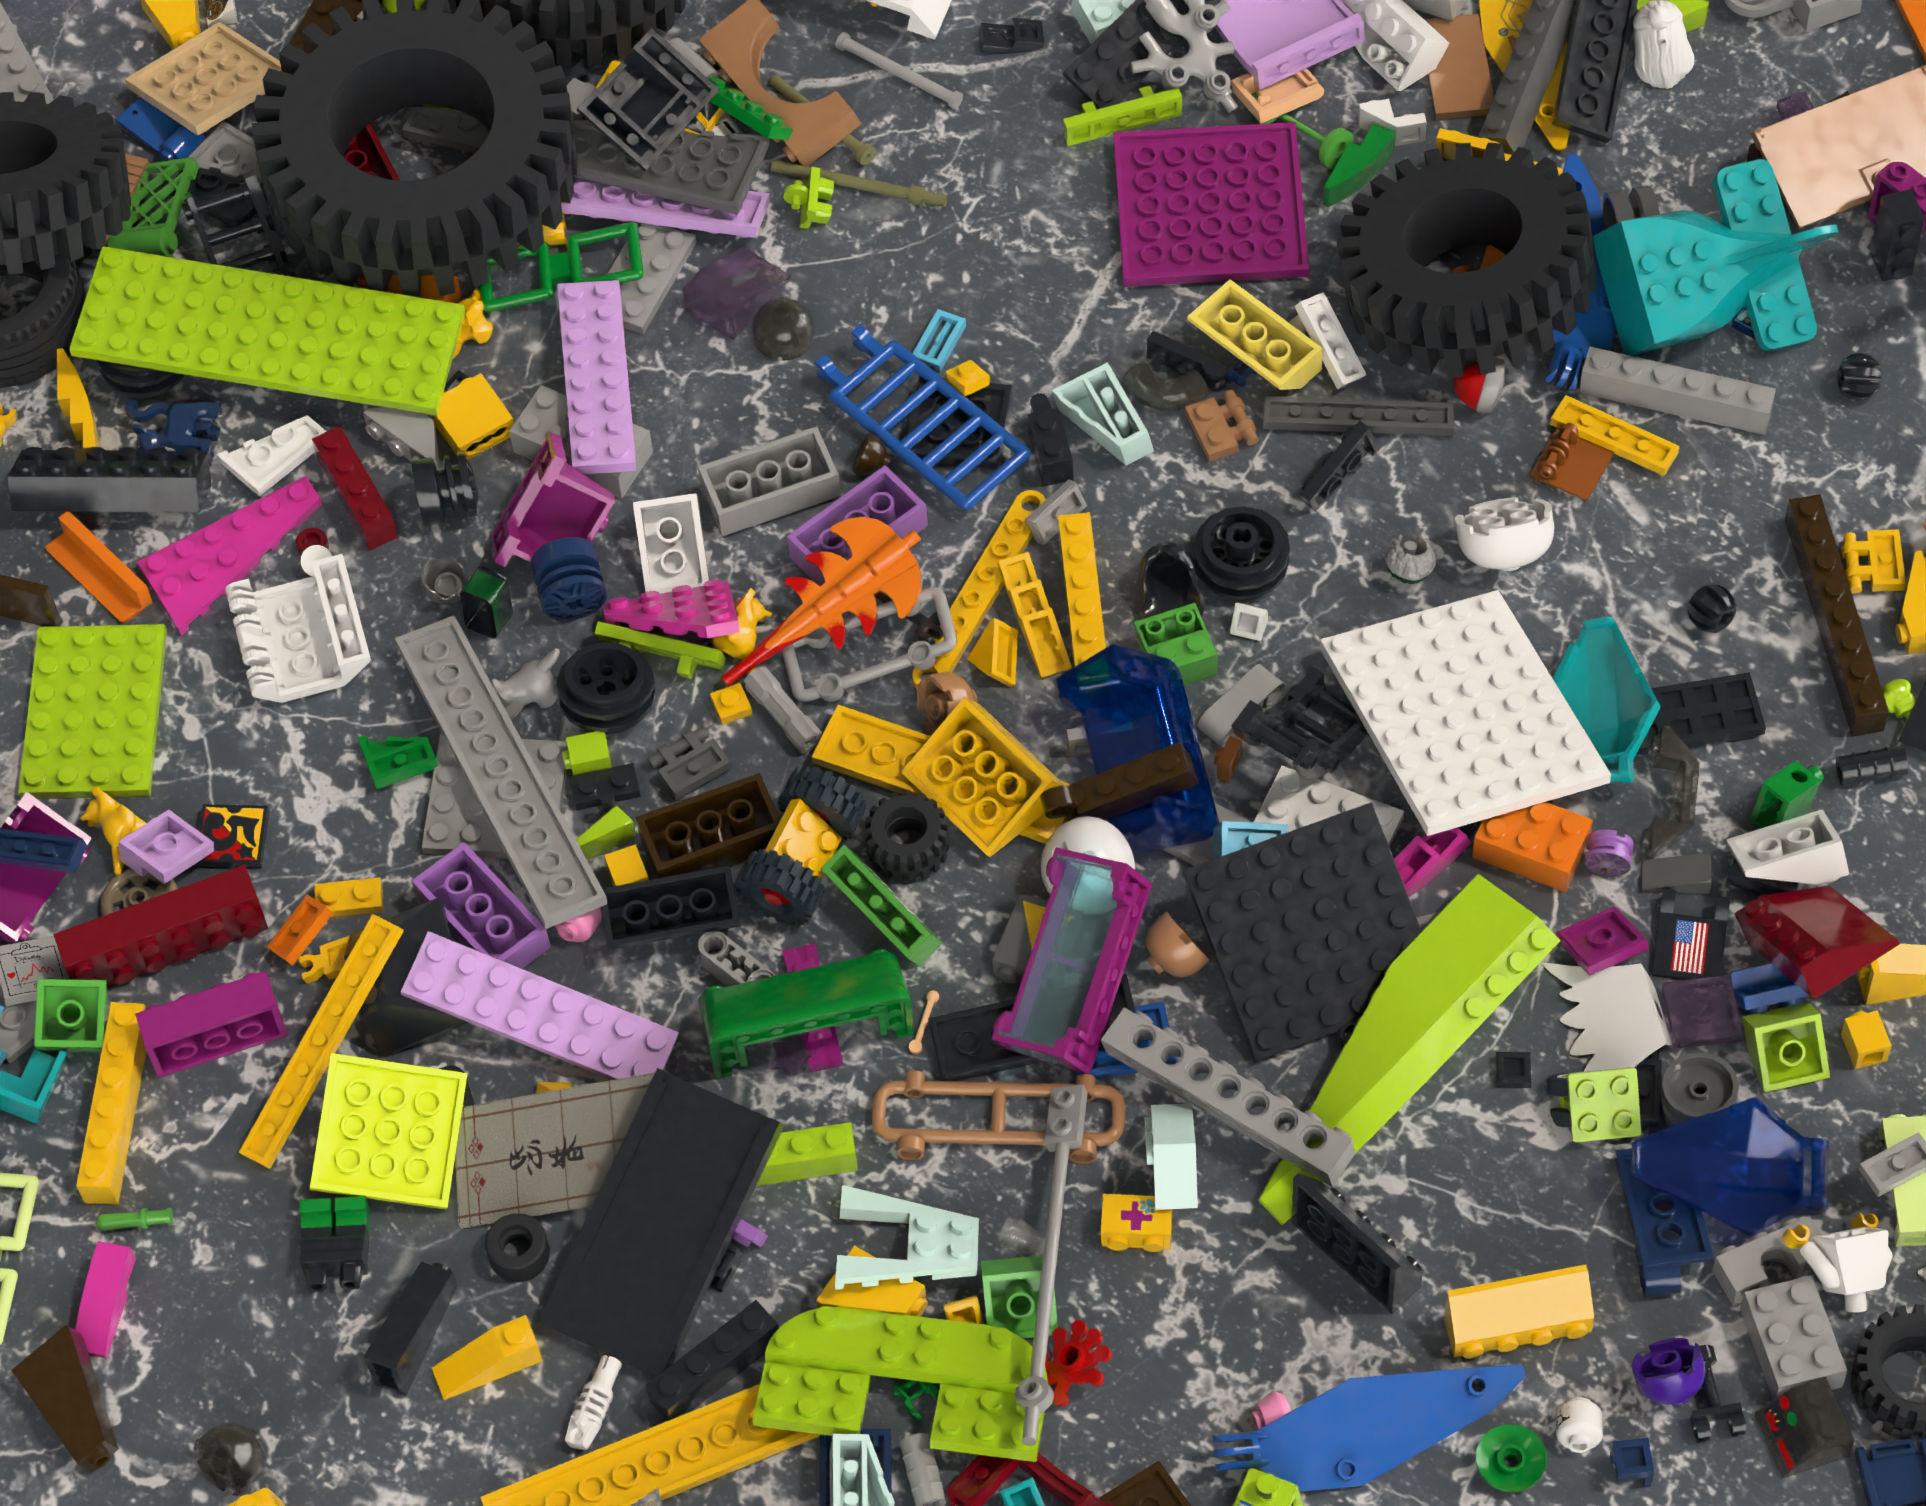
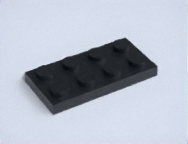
[1636,672,1766,755]

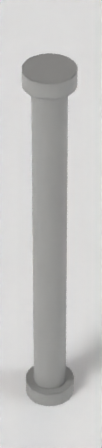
[835,32,963,110]

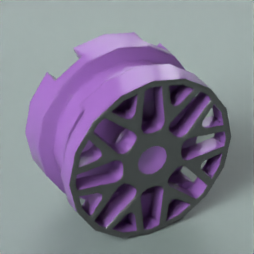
[1584,829,1634,876]

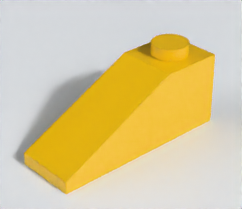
[1895,550,1926,655]
[432,1315,543,1400]

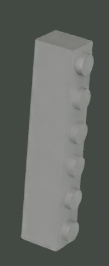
[1579,346,1776,435]

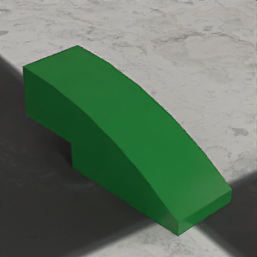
[1323,124,1395,207]

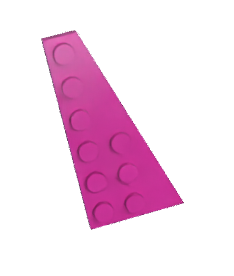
[137,476,322,636]

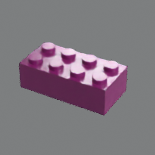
[135,971,288,1078]

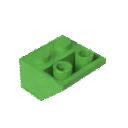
[1134,603,1218,694]

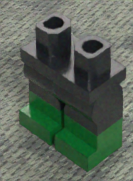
[300,1196,371,1292]

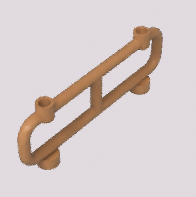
[871,1071,1126,1164]

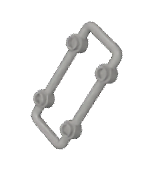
[782,587,957,702]

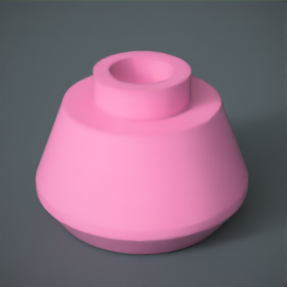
[1251,1391,1291,1431]

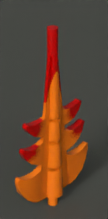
[721,517,922,687]

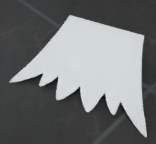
[1542,963,1672,1072]

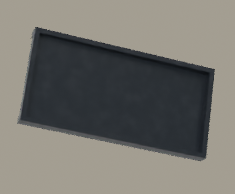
[537,1068,784,1377]

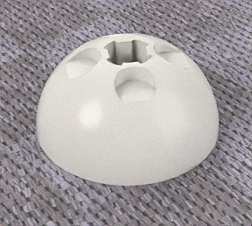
[1041,817,1135,916]

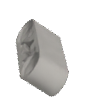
[1197,664,1286,747]
[698,931,776,986]

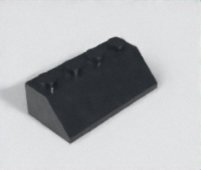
[601,865,741,950]

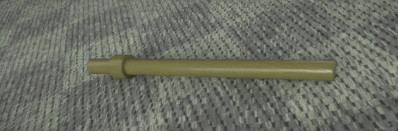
[771,160,948,207]

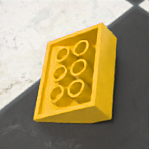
[901,697,1064,857]

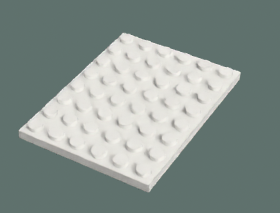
[1319,590,1611,836]

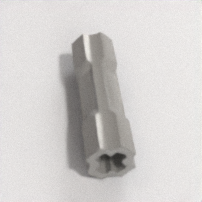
[744,667,822,754]

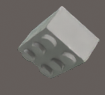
[1740,1275,1847,1404]

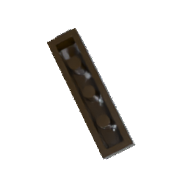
[1040,742,1200,821]

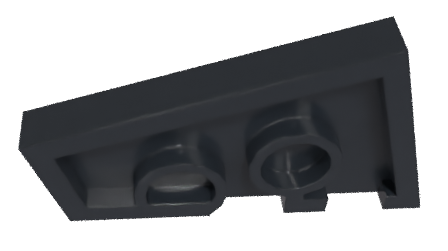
[1300,420,1380,512]

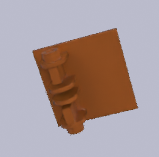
[1529,423,1615,501]

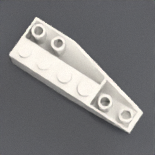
[1341,0,1450,91]

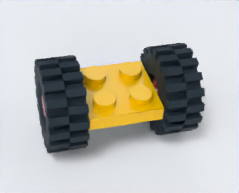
[734,766,867,925]

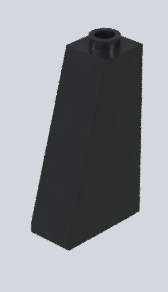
[364,1262,457,1396]

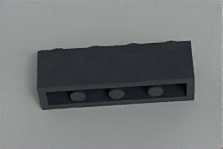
[646,1300,779,1421]

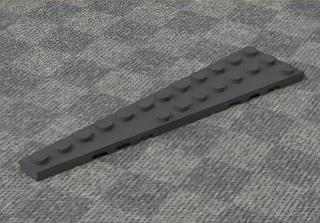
[402,106,770,215]

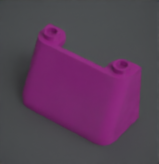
[0,792,92,944]

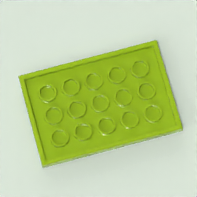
[18,624,167,799]

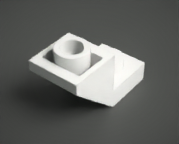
[1358,99,1427,146]

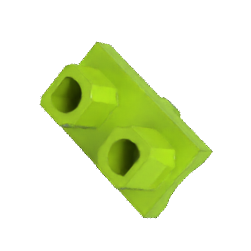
[783,166,834,229]

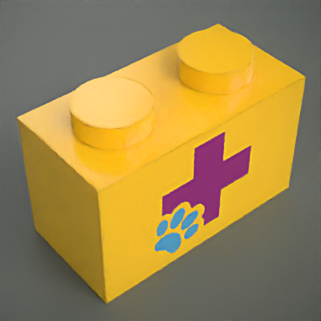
[1101,1194,1173,1252]

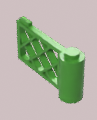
[107,157,200,257]

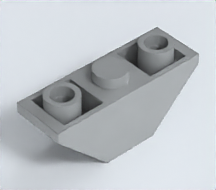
[363,407,439,470]

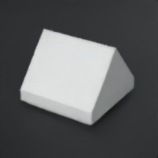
[1230,602,1268,641]

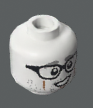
[1556,1397,1603,1453]

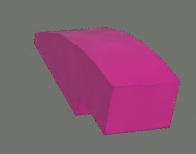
[1394,827,1471,897]
[75,1241,136,1359]

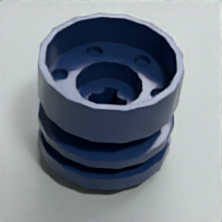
[530,537,607,620]

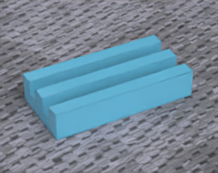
[912,309,966,373]

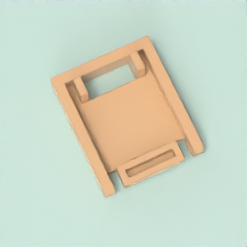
[1231,68,1324,124]

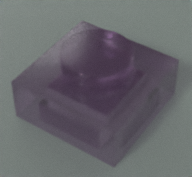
[1776,91,1814,120]

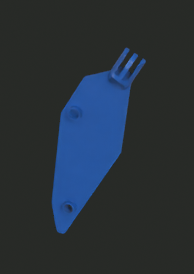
[1545,153,1616,392]
[1212,1364,1525,1492]

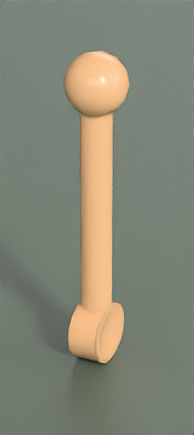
[908,990,939,1055]

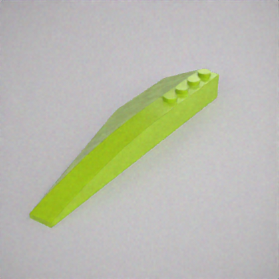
[1258,874,1560,1225]

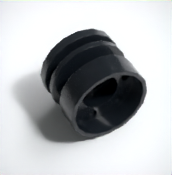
[411,451,479,526]

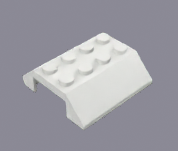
[225,554,371,703]

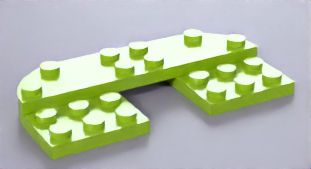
[753,1306,1047,1462]

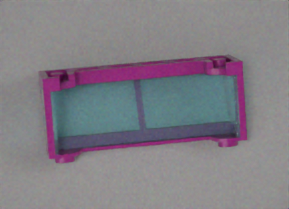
[992,847,1152,1074]

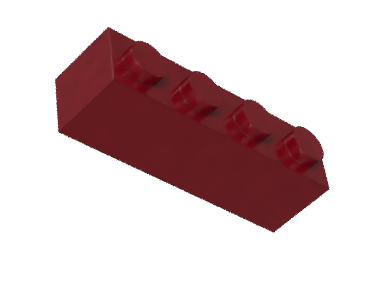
[312,426,398,551]

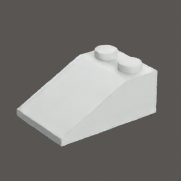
[633,493,709,594]
[1726,809,1849,885]

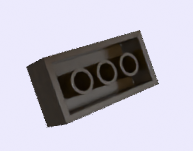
[635,773,780,878]

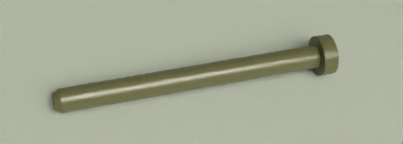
[769,75,876,165]

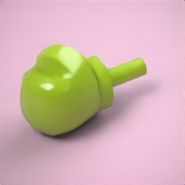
[1882,679,1916,720]

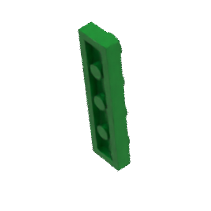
[708,76,793,140]

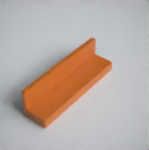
[45,511,153,624]

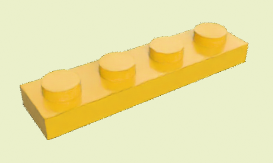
[1550,395,1680,476]

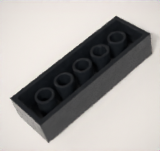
[7,447,212,512]

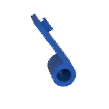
[116,97,205,161]

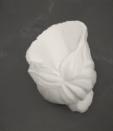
[1633,0,1694,89]

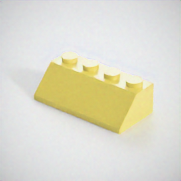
[1187,279,1323,390]

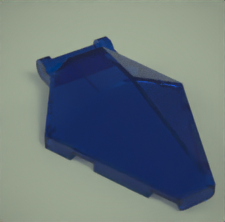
[1631,1096,1829,1237]

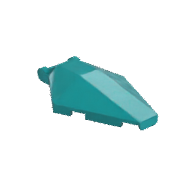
[1553,616,1661,793]

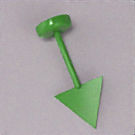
[1251,92,1354,169]

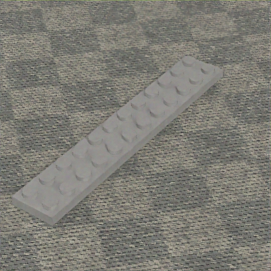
[395,615,607,929]

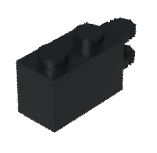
[1028,393,1074,487]

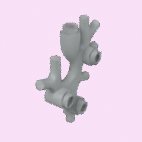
[1130,0,1238,114]

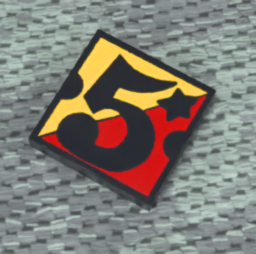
[196,804,270,869]

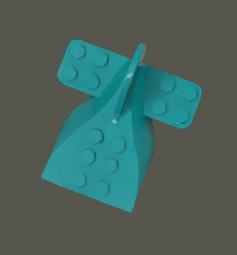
[1593,159,1839,356]

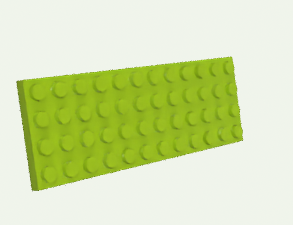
[69,246,466,416]

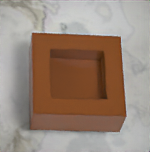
[1214,736,1242,783]

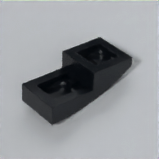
[979,18,1044,54]

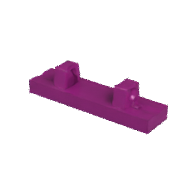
[782,943,843,1073]

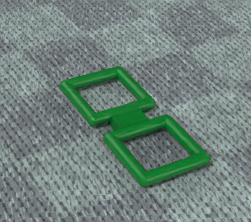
[479,222,644,312]

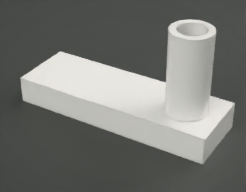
[1288,292,1367,389]

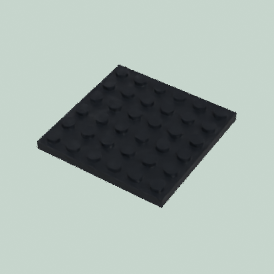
[1182,802,1421,1062]

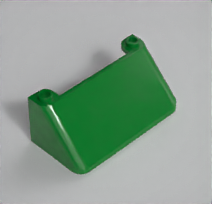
[698,949,914,1079]

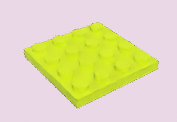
[309,1053,467,1210]

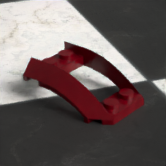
[946,1452,1114,1506]

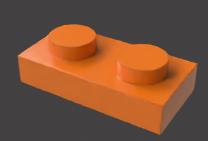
[266,894,333,966]

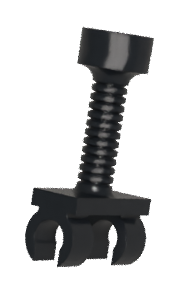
[1690,1345,1747,1443]

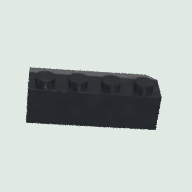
[1291,1173,1423,1314]

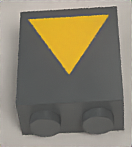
[992,893,1084,993]

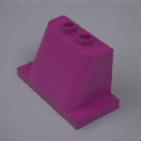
[490,432,615,567]

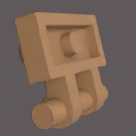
[1185,390,1259,462]

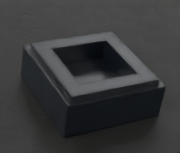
[1496,1052,1532,1088]

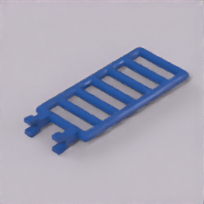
[815,324,1031,510]

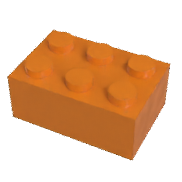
[1472,802,1593,893]

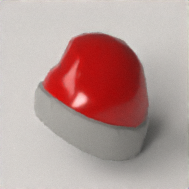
[1454,358,1505,413]

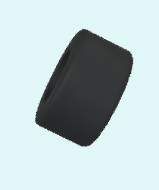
[485,1213,550,1282]

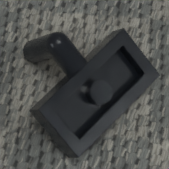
[569,763,641,815]

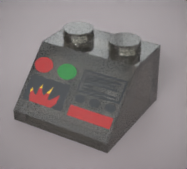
[1755,1377,1855,1478]

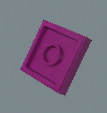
[1556,906,1649,976]

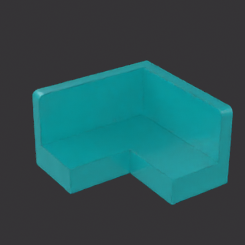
[0,1049,67,1124]

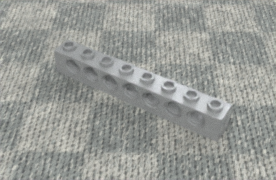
[1101,1008,1355,1187]

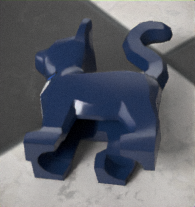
[125,399,222,466]

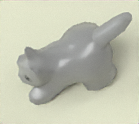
[492,648,560,720]

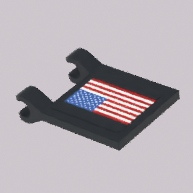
[1652,889,1730,985]

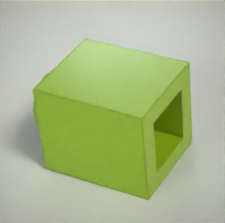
[562,731,612,776]

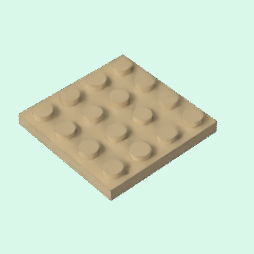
[125,22,281,136]

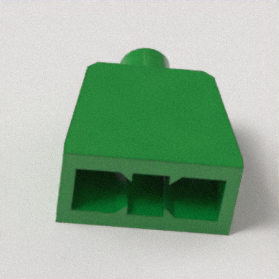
[1750,761,1824,829]

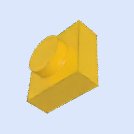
[946,360,990,396]
[710,683,753,726]

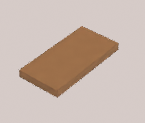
[1424,14,1494,120]

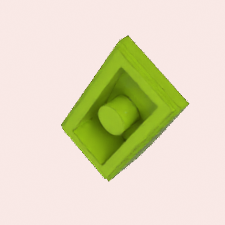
[576,806,636,860]

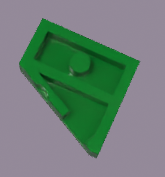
[357,736,438,789]

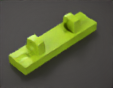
[1063,86,1182,147]
[594,621,726,679]

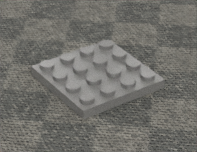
[421,735,568,859]

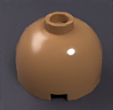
[917,672,978,736]
[1145,911,1210,978]

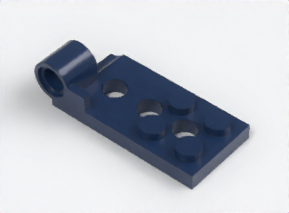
[1614,1141,1714,1297]

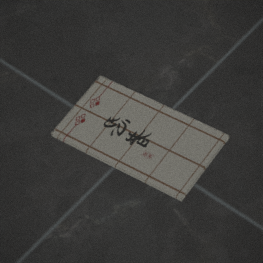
[455,1071,668,1229]

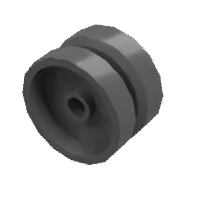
[1602,185,1660,229]
[1660,1052,1739,1142]

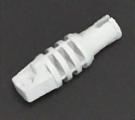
[565,1355,622,1450]

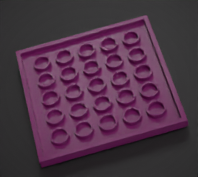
[1113,122,1309,287]

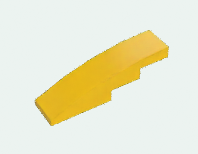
[57,348,100,450]
[997,552,1072,679]

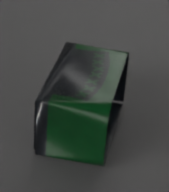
[460,565,513,639]

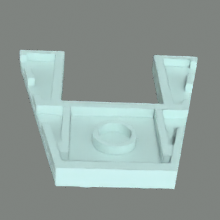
[835,1185,979,1290]

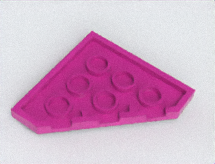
[603,579,740,638]

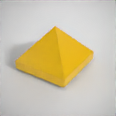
[943,1295,984,1325]

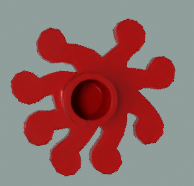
[1045,1320,1112,1407]

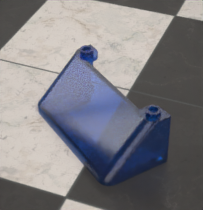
[1056,644,1220,855]

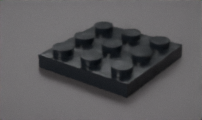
[907,376,1013,470]

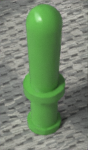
[96,1207,173,1231]

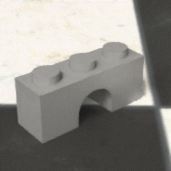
[1713,1216,1820,1306]

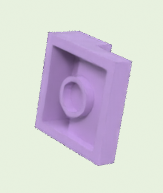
[119,810,214,884]

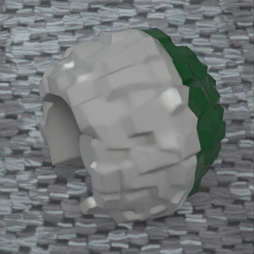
[1385,534,1436,584]

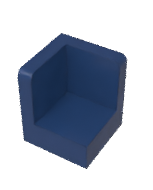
[1609,1438,1654,1487]

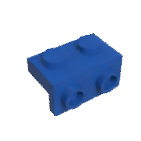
[1730,963,1809,1014]

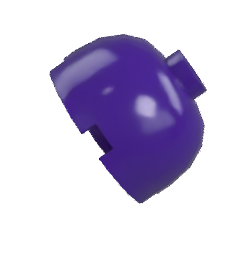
[1631,1338,1706,1406]

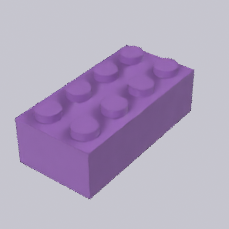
[787,465,928,586]
[412,842,551,969]

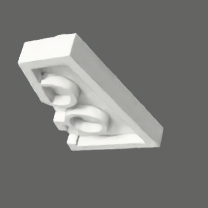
[216,415,327,497]

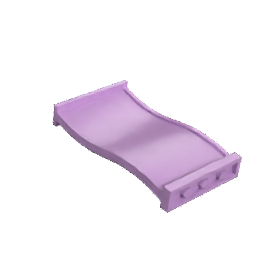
[1207,0,1365,90]

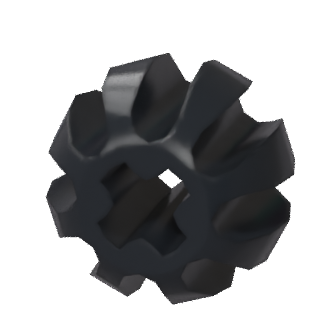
[1837,353,1882,401]
[1688,584,1737,633]

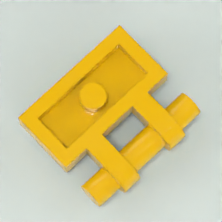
[1841,529,1906,594]

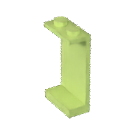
[1878,1114,1926,1247]

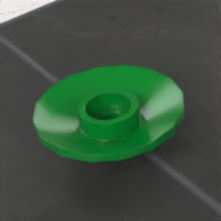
[1476,1424,1547,1492]

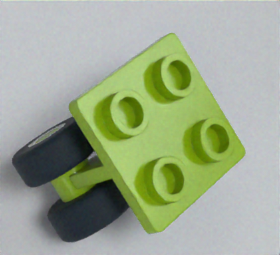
[1547,1067,1641,1142]

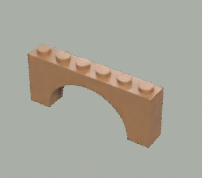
[699,0,861,167]

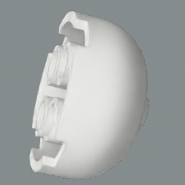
[1455,497,1554,571]

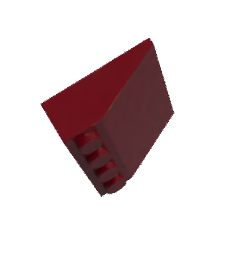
[1734,885,1900,999]

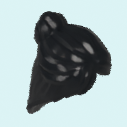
[1140,542,1205,619]

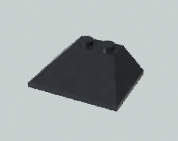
[576,28,720,172]
[344,897,469,1057]

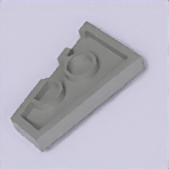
[188,121,263,183]

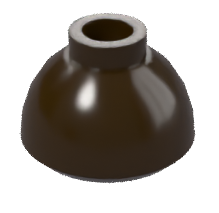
[852,433,892,475]

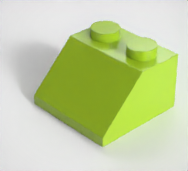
[1742,1002,1830,1093]

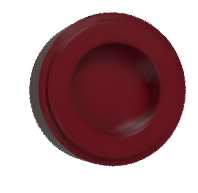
[296,528,329,556]

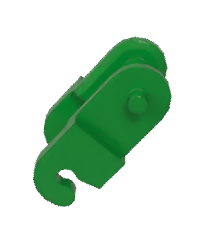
[893,1380,939,1422]

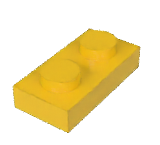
[314,877,383,918]

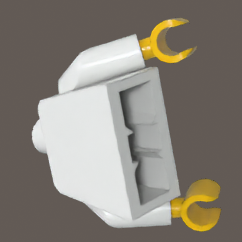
[1782,1213,1892,1312]

